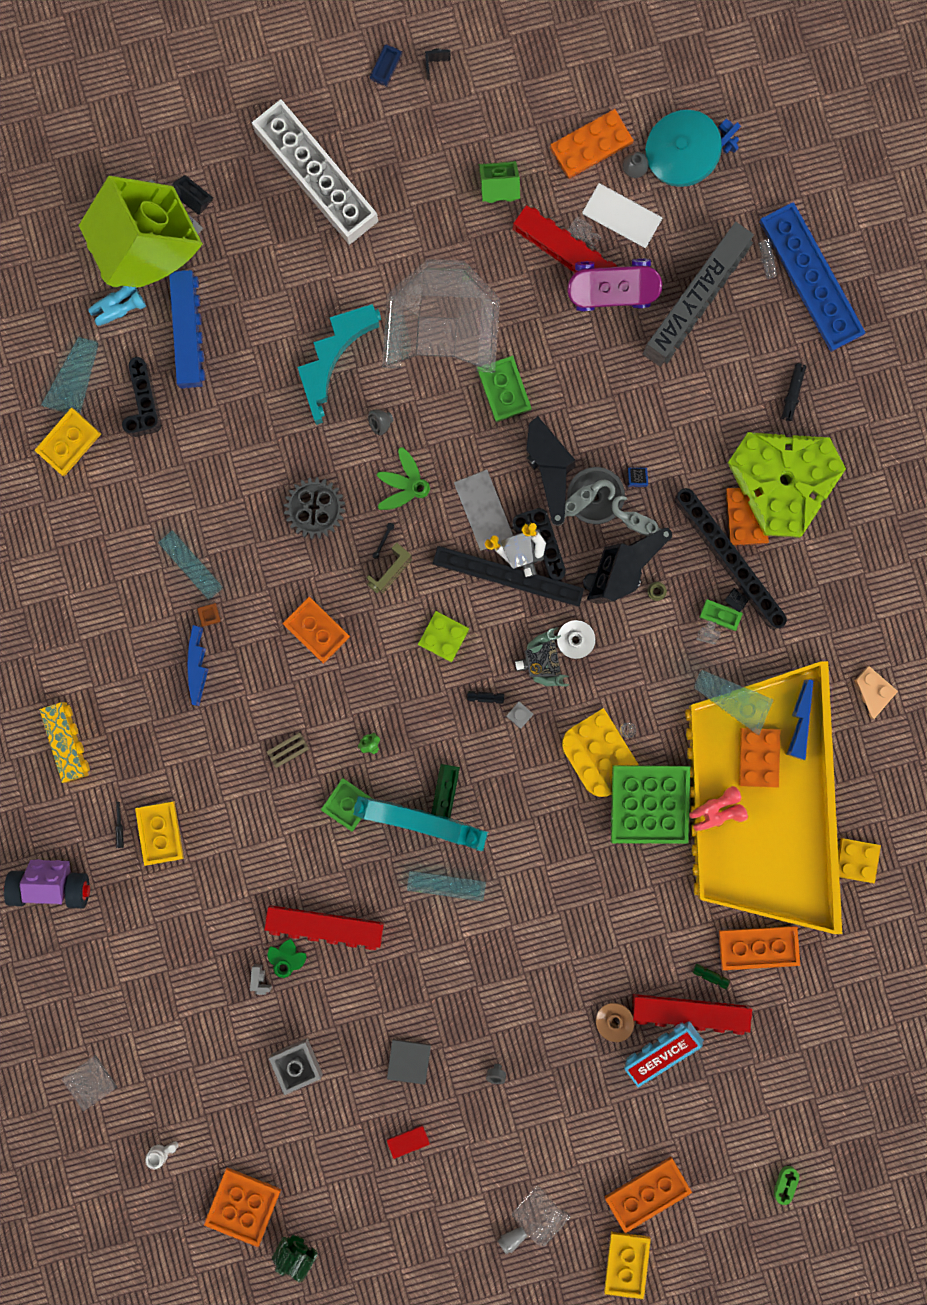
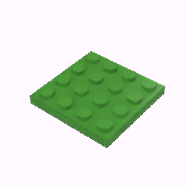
[611,765,690,844]

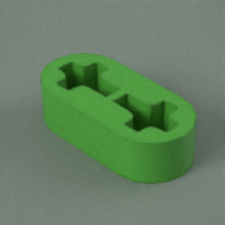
[774,1166,799,1205]

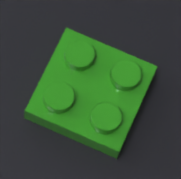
[321,778,373,832]

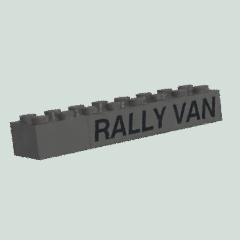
[643,221,754,367]

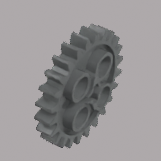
[283,477,346,540]

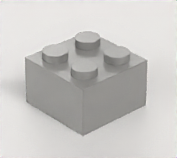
[269,1038,323,1095]

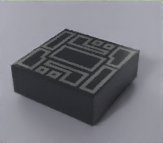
[725,588,748,612]

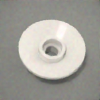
[557,620,595,659]

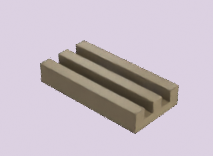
[267,733,309,768]

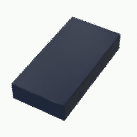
[370,44,402,87]

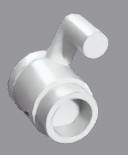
[146,1141,178,1169]

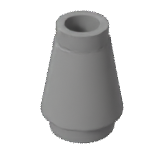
[497,1226,528,1254]

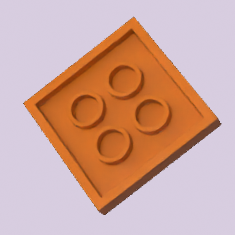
[204,1167,281,1247]

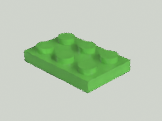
[477,356,532,422]

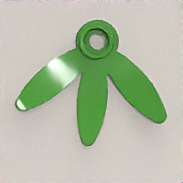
[377,447,430,510]

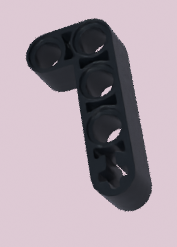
[122,357,162,437]
[512,508,566,581]

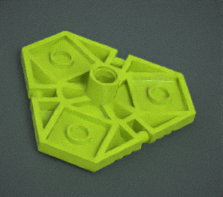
[728,432,846,538]

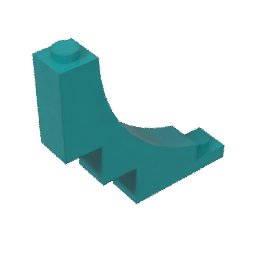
[297,304,382,425]
[353,796,488,851]

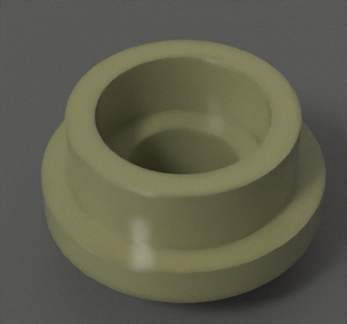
[647,582,667,601]

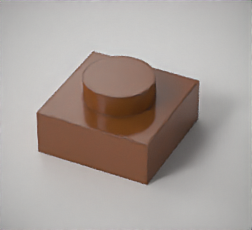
[197,603,222,627]

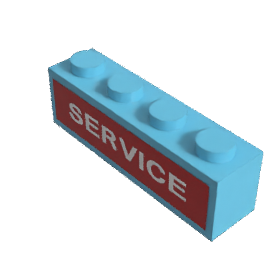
[624,1021,703,1088]

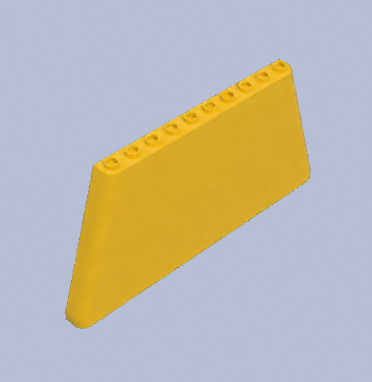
[685,661,842,934]

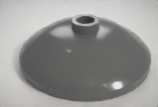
[567,467,625,525]

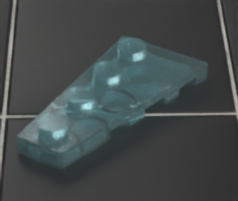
[41,337,98,414]
[694,670,774,735]

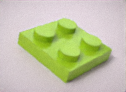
[418,611,469,663]

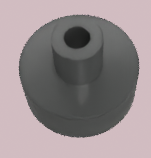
[486,1064,506,1084]

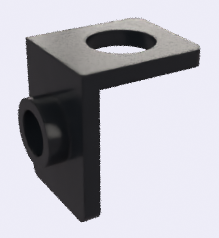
[425,48,451,80]

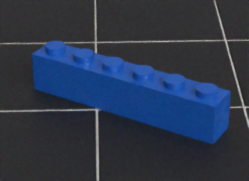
[169,270,205,388]

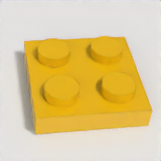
[838,838,881,883]

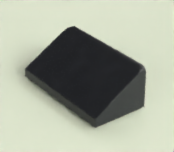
[172,175,214,215]

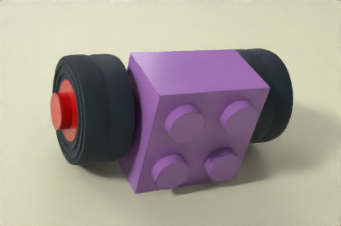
[3,859,90,909]

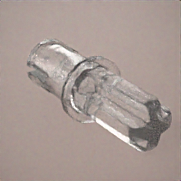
[758,240,777,279]

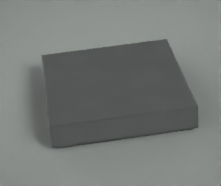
[387,1039,431,1085]

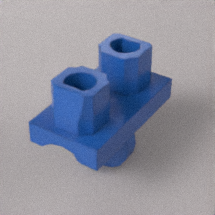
[717,119,741,154]

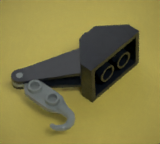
[526,416,615,526]
[587,496,672,604]

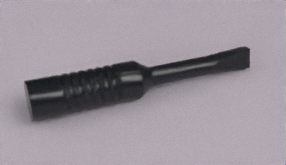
[115,802,124,848]

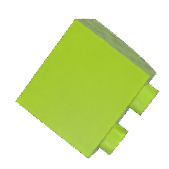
[79,176,202,288]

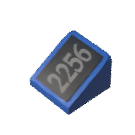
[628,468,648,487]

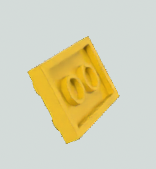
[34,407,101,476]
[135,801,184,866]
[604,1232,651,1299]

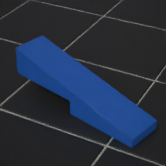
[786,679,813,760]

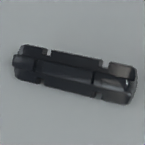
[467,691,504,704]

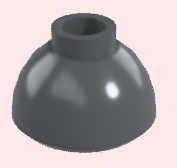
[623,151,649,178]
[368,409,393,436]

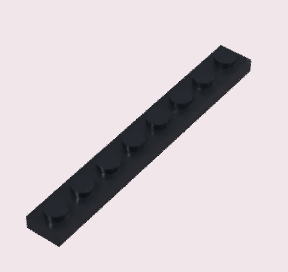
[432,546,585,607]

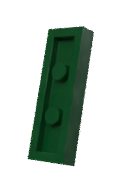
[431,764,460,818]

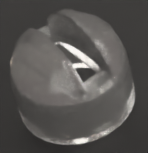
[620,722,636,738]

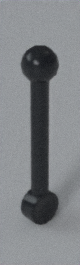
[372,523,394,559]

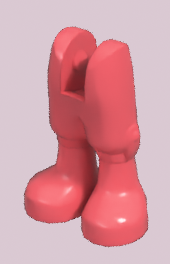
[689,786,748,831]

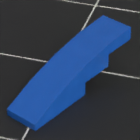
[187,625,209,706]

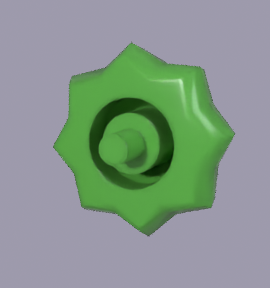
[358,733,380,754]

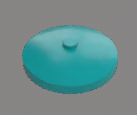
[646,110,722,187]

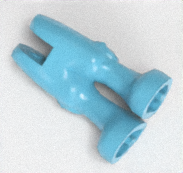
[88,286,147,326]

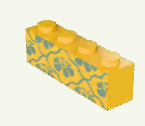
[39,702,90,783]

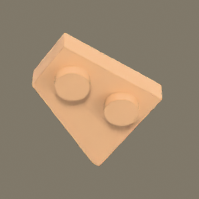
[855,666,898,719]

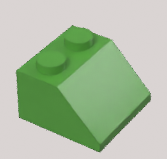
[479,161,520,203]

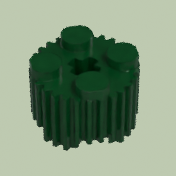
[272,1234,318,1282]

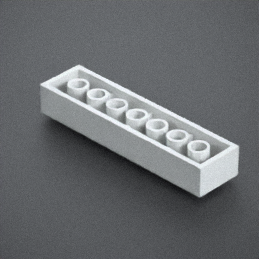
[252,99,378,245]

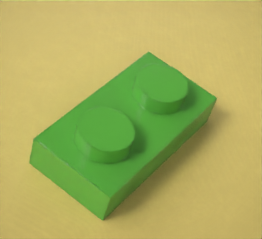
[699,599,743,631]

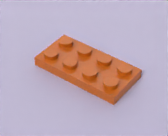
[550,109,634,179]
[719,926,800,970]
[604,1157,692,1233]

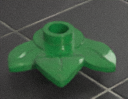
[267,939,307,978]

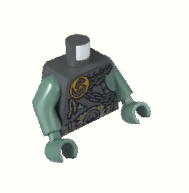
[515,627,569,687]

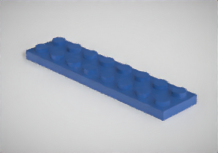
[759,202,866,352]

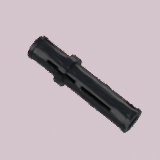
[781,363,807,421]

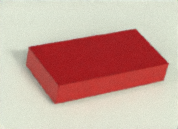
[386,1125,430,1159]

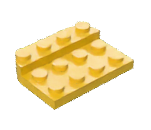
[562,708,639,797]

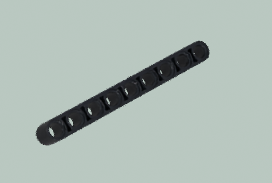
[675,488,787,630]

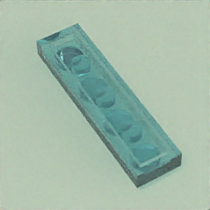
[158,530,224,600]
[407,871,486,901]

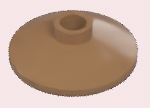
[596,1003,634,1042]

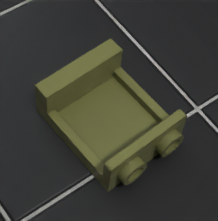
[366,542,412,594]

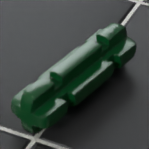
[692,964,730,989]

